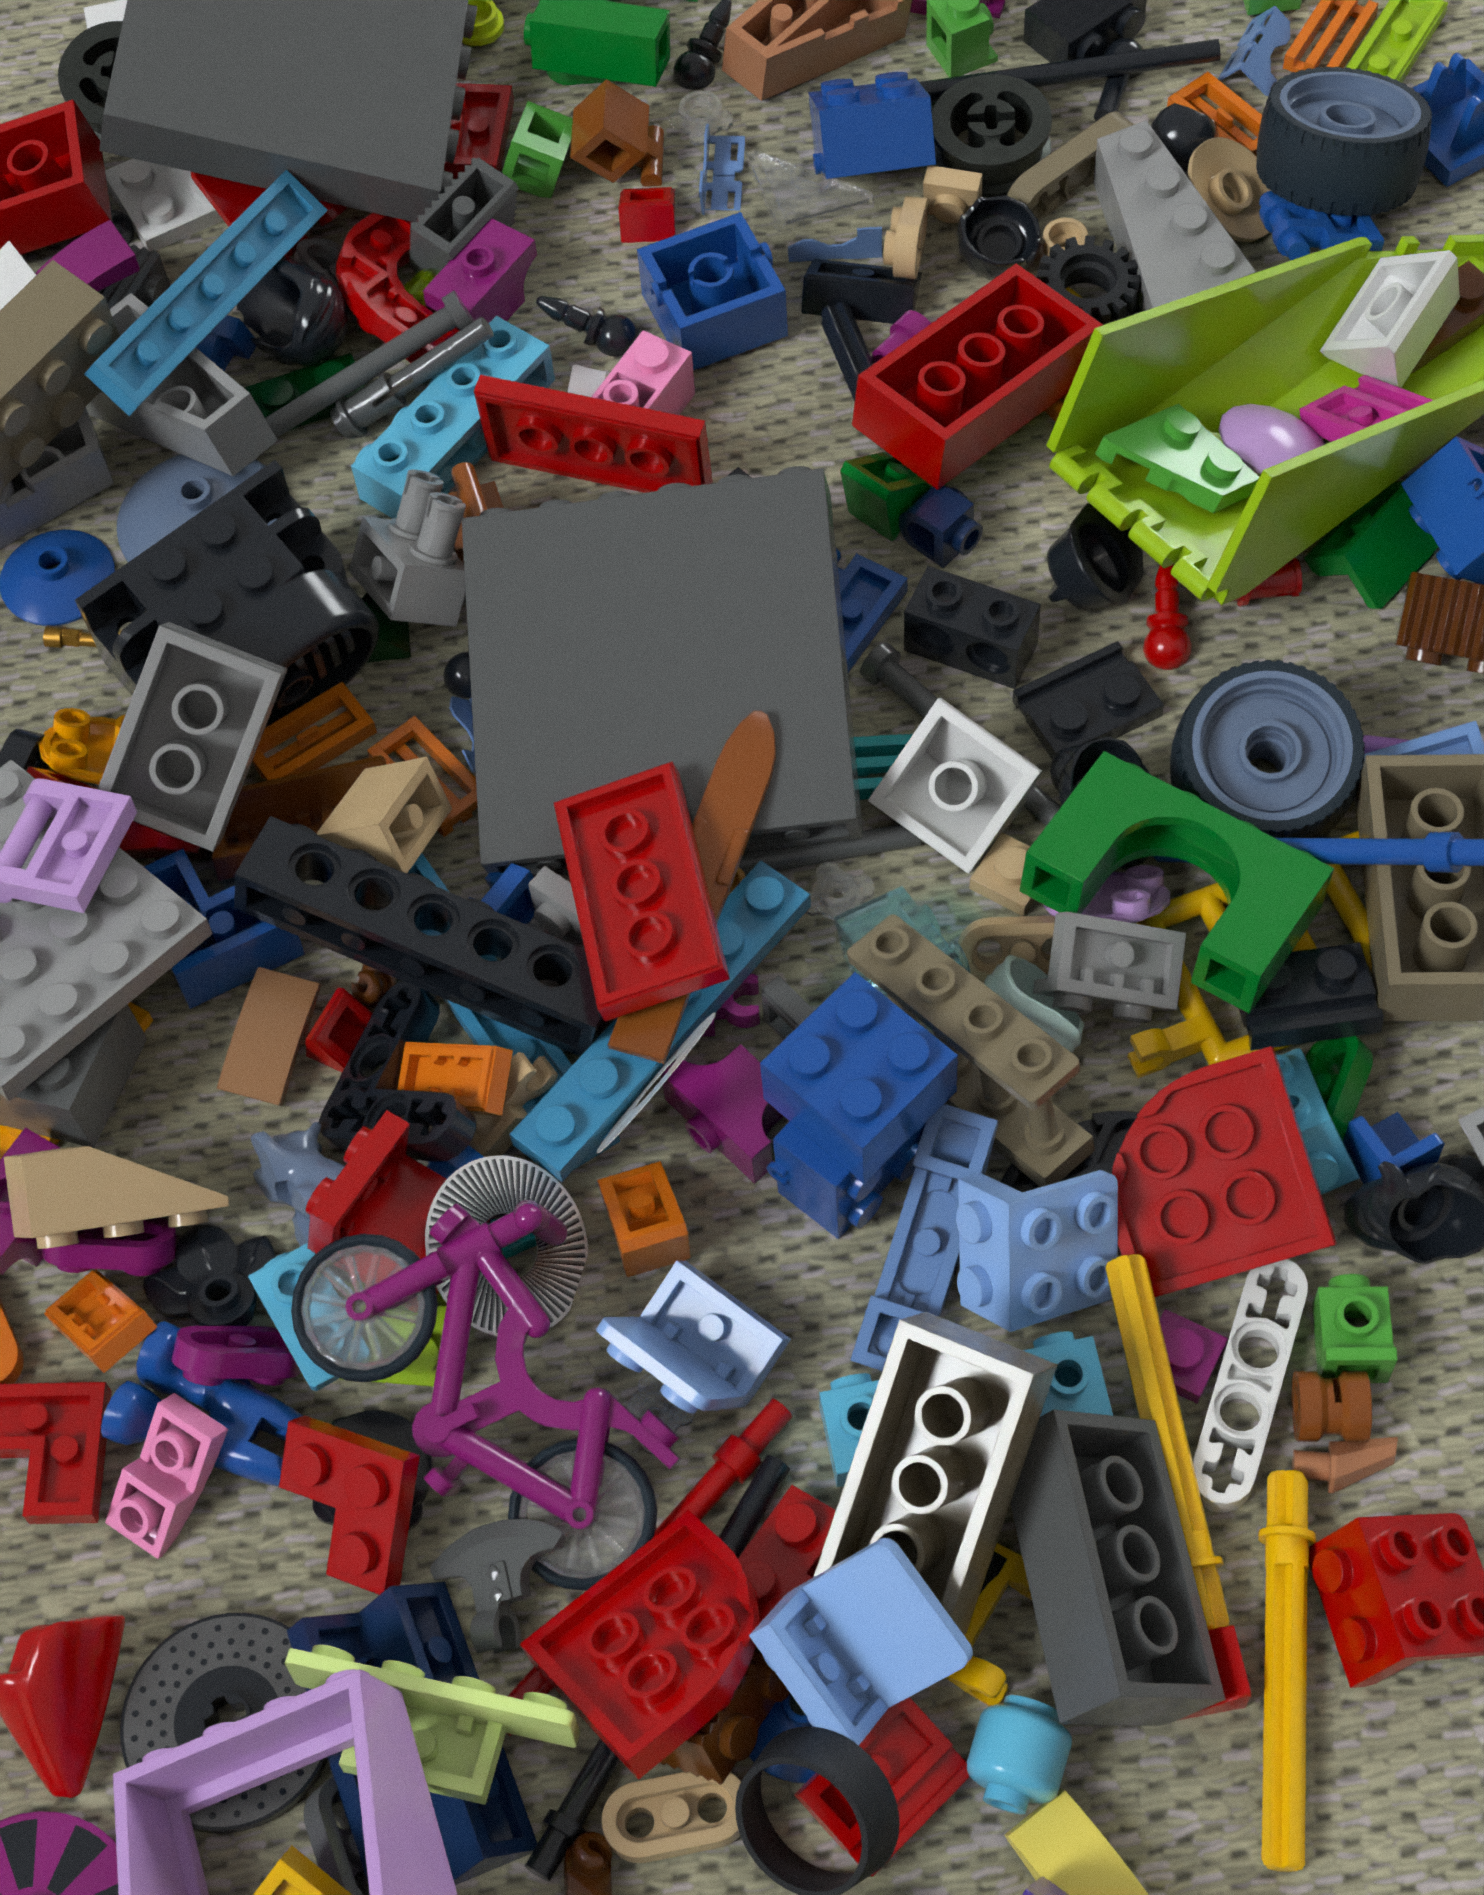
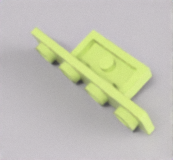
[284,1645,580,1805]

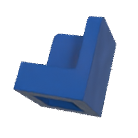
[1343,1112,1445,1184]

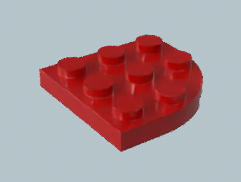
[1112,1046,1337,1298]
[520,1509,759,1780]

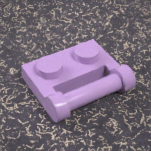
[0,778,137,913]

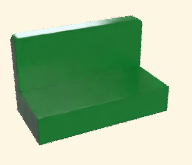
[1304,481,1438,609]

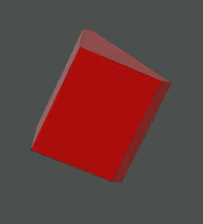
[305,988,373,1072]

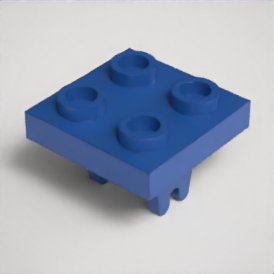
[1413,52,1484,187]

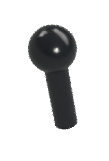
[1094,38,1143,121]

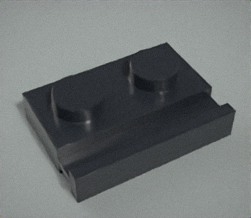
[1012,641,1164,759]
[1239,942,1384,1051]

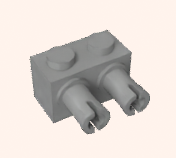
[349,469,466,627]

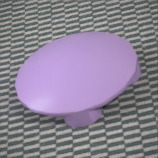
[1218,404,1326,475]
[1043,865,1170,923]

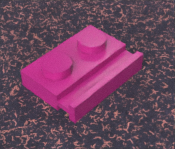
[1299,375,1433,442]

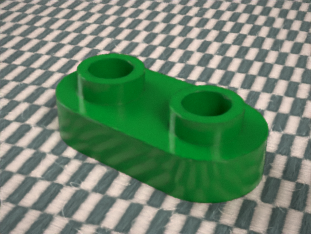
[1306,1036,1373,1141]

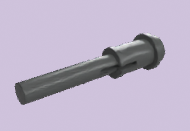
[330,317,494,439]

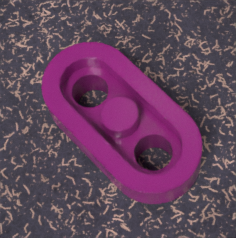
[41,1217,176,1276]
[172,1326,301,1386]

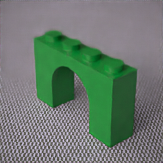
[524,0,698,87]
[1019,751,1334,1014]

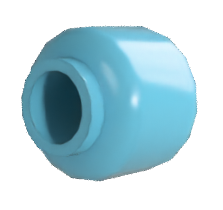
[967,1695,1072,1814]

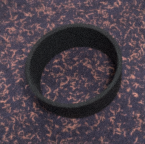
[735,1726,900,1895]

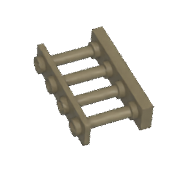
[847,914,1095,1187]

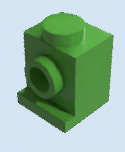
[926,0,998,77]
[502,101,573,198]
[1312,1274,1398,1383]

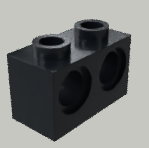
[904,566,1041,689]

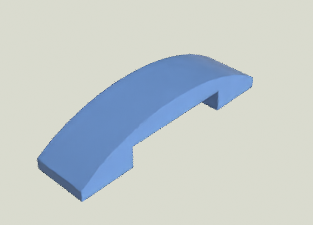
[850,1104,999,1371]

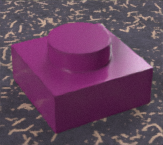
[1160,1309,1228,1404]

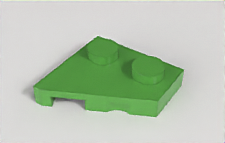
[1095,403,1259,513]

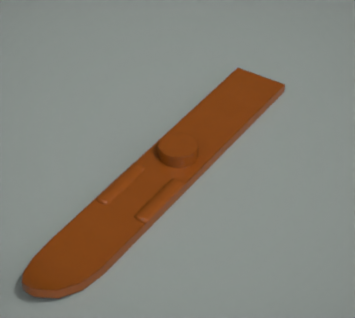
[608,711,776,1064]

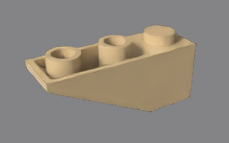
[4,1146,229,1249]

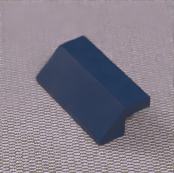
[287,1582,538,1885]

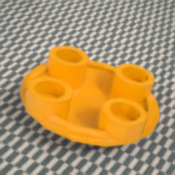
[38,708,126,785]

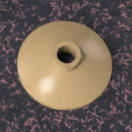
[1188,137,1272,242]

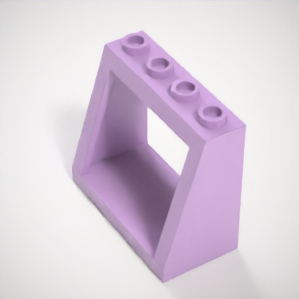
[113,1669,457,1895]

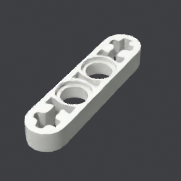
[1193,1259,1308,1513]

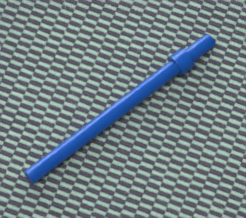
[1154,832,1484,873]

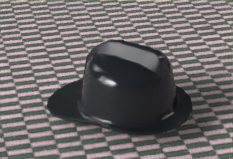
[1046,503,1144,611]

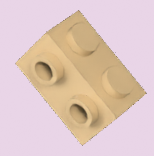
[316,757,452,874]

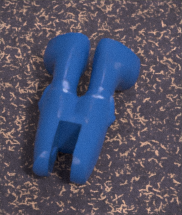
[101,1321,303,1487]

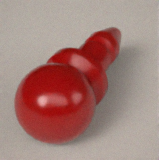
[1143,565,1192,670]

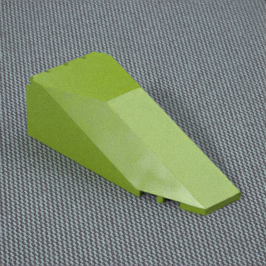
[1046,234,1484,605]

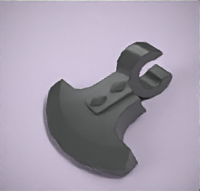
[430,1519,565,1654]

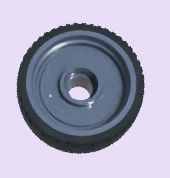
[1256,67,1432,216]
[1170,660,1365,838]

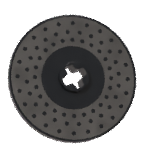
[120,1613,328,1833]

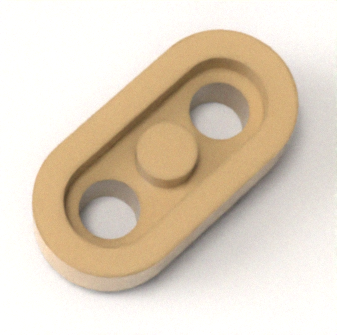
[883,196,929,279]
[957,916,1055,983]
[601,1771,741,1863]

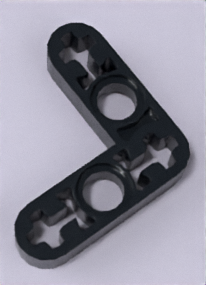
[319,981,476,1162]

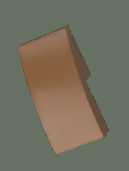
[216,967,321,1106]

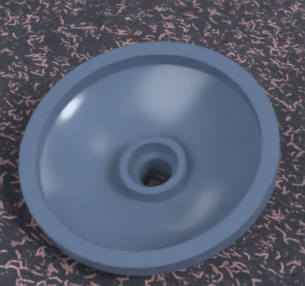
[117,454,277,562]

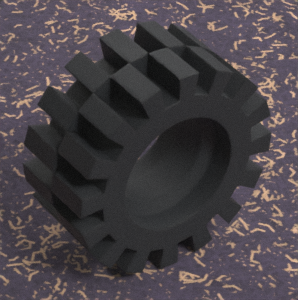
[1037,236,1140,325]

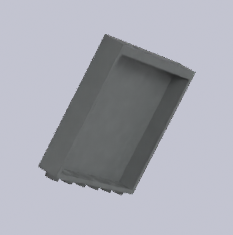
[99,0,477,222]
[462,466,864,877]

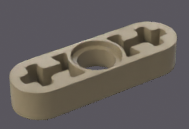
[1007,111,1134,221]

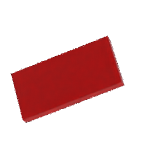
[474,375,713,493]
[554,761,730,1021]

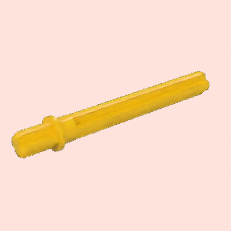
[1105,1254,1230,1631]
[1258,1470,1316,1872]

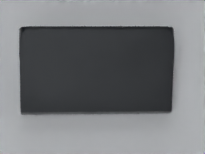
[801,259,922,324]

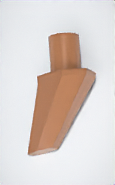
[1292,1437,1398,1493]

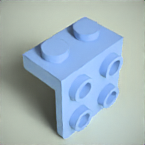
[956,1170,1118,1332]
[596,1260,791,1414]
[749,1538,973,1746]

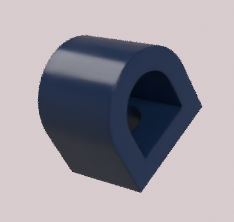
[899,486,983,569]

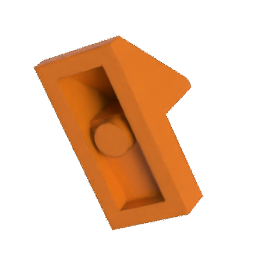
[597,1161,691,1277]

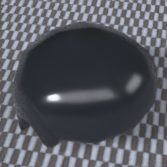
[957,195,1042,280]

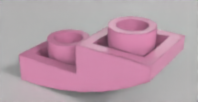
[105,1393,228,1559]

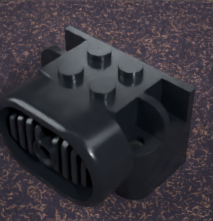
[75,460,380,728]

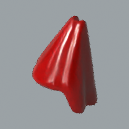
[0,1614,125,1798]

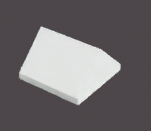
[1320,250,1460,388]
[868,698,1042,874]

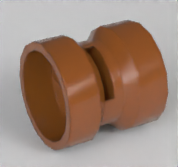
[1291,1371,1372,1442]

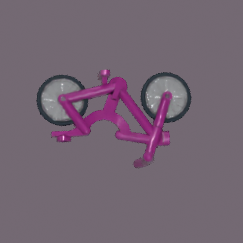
[291,1200,681,1591]

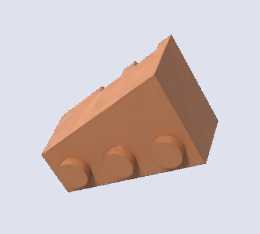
[722,0,912,101]

